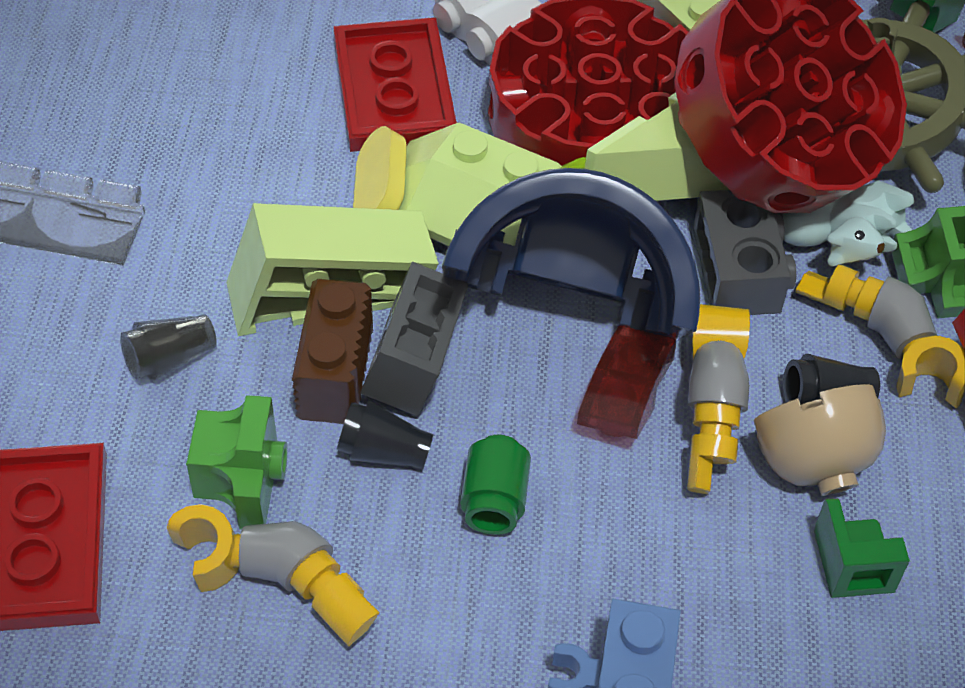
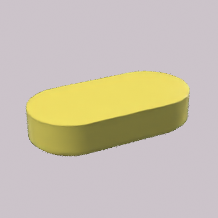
[353,126,406,210]

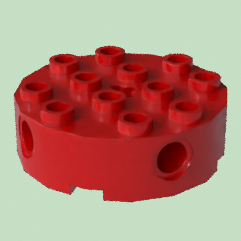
[488,0,689,166]
[674,0,907,213]

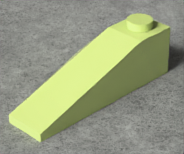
[584,93,730,201]

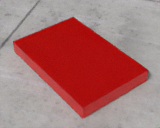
[333,17,457,152]
[0,443,107,631]

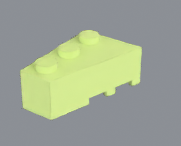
[226,203,439,336]

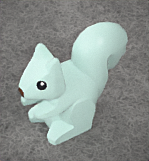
[782,181,914,266]

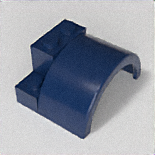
[442,168,700,341]

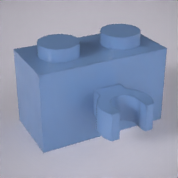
[548,598,681,688]

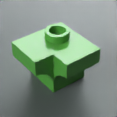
[891,206,965,318]
[186,395,288,530]

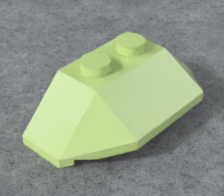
[398,122,562,246]

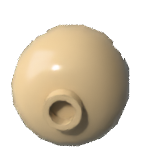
[754,384,886,496]

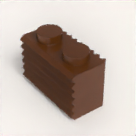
[292,279,373,424]

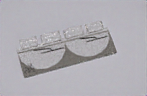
[0,161,146,266]

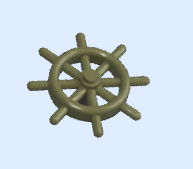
[862,0,965,193]

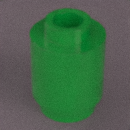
[460,434,531,535]

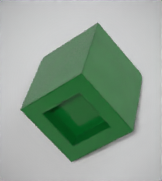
[814,498,910,598]

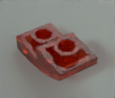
[577,326,677,439]

